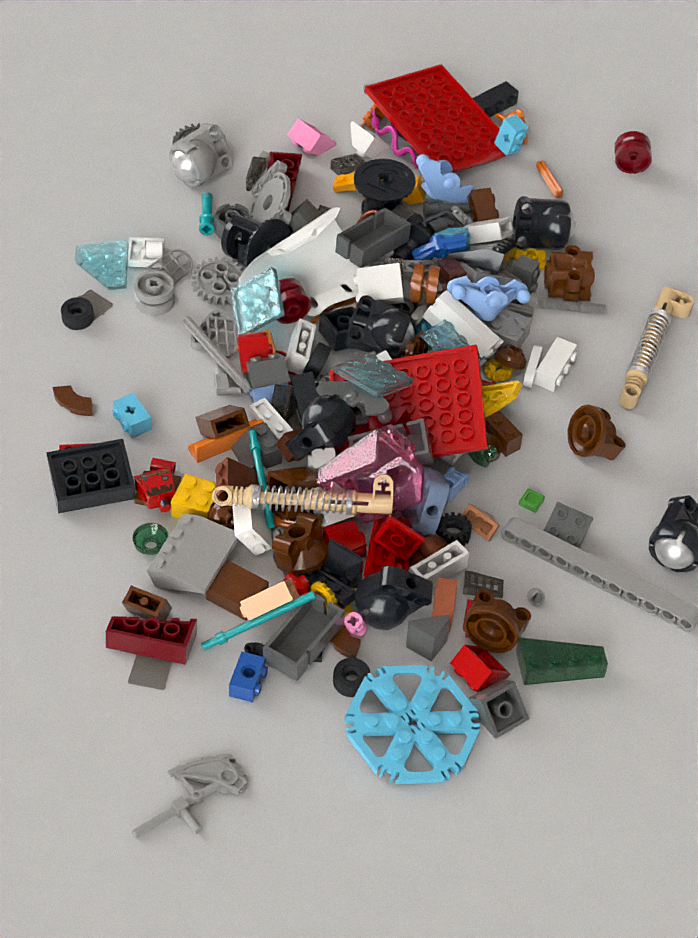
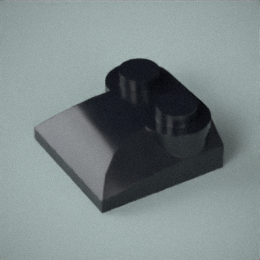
[321,539,364,588]

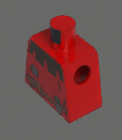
[134,466,175,513]

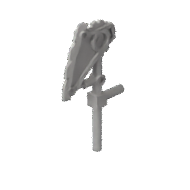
[132,754,247,838]

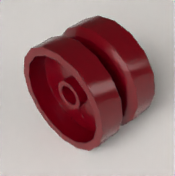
[614,131,652,174]
[266,278,311,324]

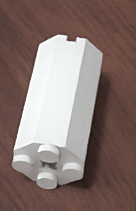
[422,290,504,368]

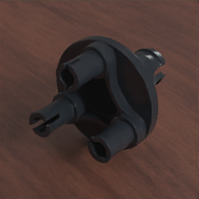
[390,214,434,260]

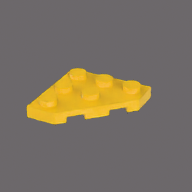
[482,381,522,418]

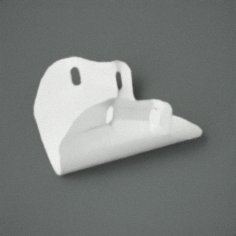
[238,207,370,316]

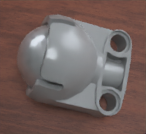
[169,123,233,187]

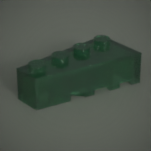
[516,637,608,685]

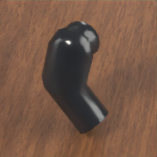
[244,642,264,657]

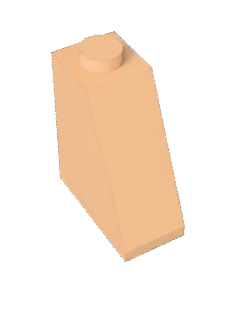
[240,579,300,620]

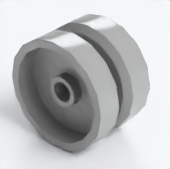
[134,270,175,316]

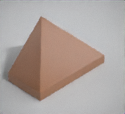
[461,504,500,541]

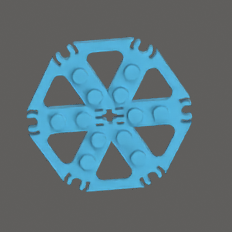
[344,665,480,784]

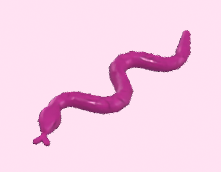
[371,110,418,169]

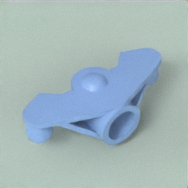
[416,154,474,203]
[447,276,531,321]

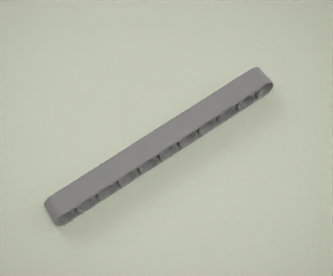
[501,517,698,632]

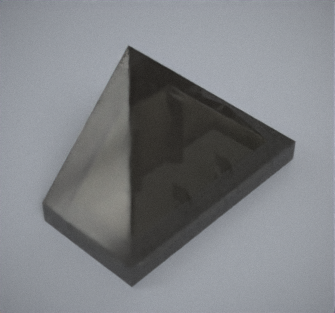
[271,384,297,423]

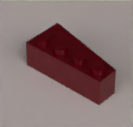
[106,616,197,665]

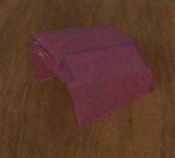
[317,424,425,524]

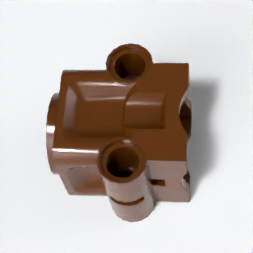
[544,245,595,303]

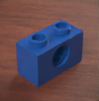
[229,651,268,703]

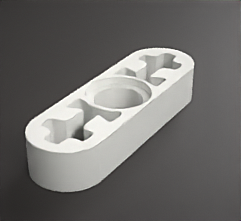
[523,345,543,388]

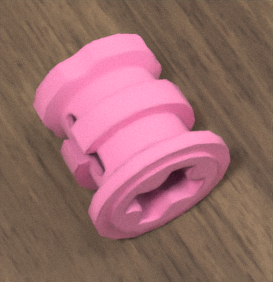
[344,612,367,638]

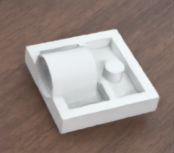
[126,237,164,268]

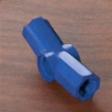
[412,234,467,260]

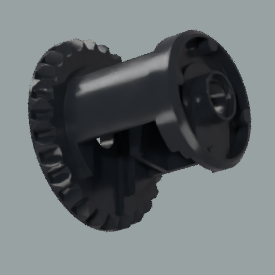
[354,159,416,215]
[221,215,291,268]

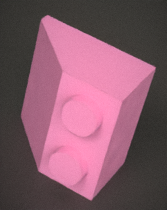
[288,119,337,156]

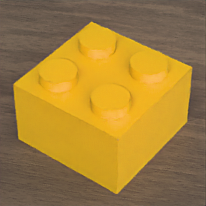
[171,474,221,519]

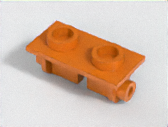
[361,103,385,129]

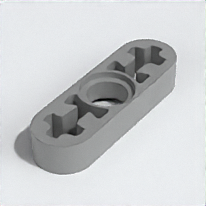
[190,310,225,351]

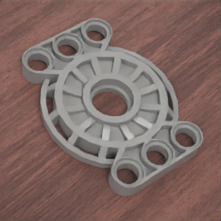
[249,161,292,226]

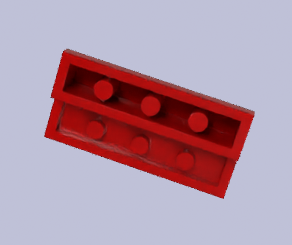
[363,514,412,577]

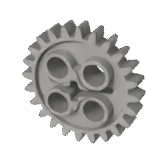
[191,257,244,306]

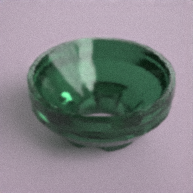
[133,523,169,555]

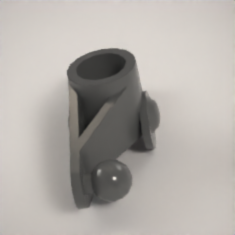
[316,379,393,426]

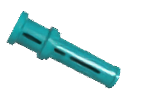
[199,192,215,235]

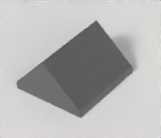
[406,615,450,661]

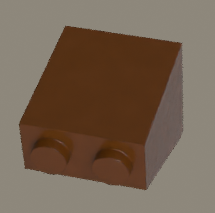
[267,466,329,520]

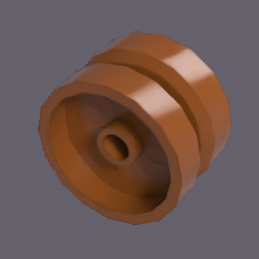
[410,263,441,305]

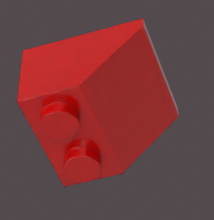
[373,514,425,561]
[450,644,510,692]

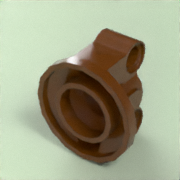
[568,404,626,461]
[272,510,328,575]
[463,589,531,653]

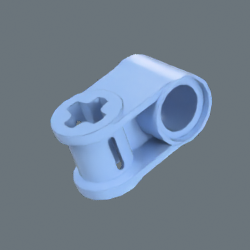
[444,466,469,502]

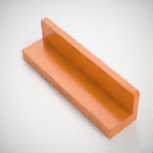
[188,419,264,463]

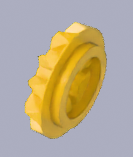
[484,359,513,381]
[311,581,337,610]

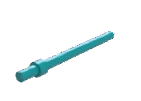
[249,430,275,529]
[201,591,316,651]

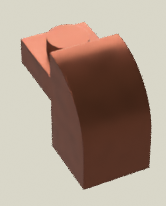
[409,534,449,567]

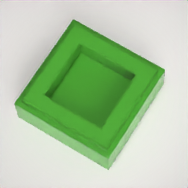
[519,488,545,513]

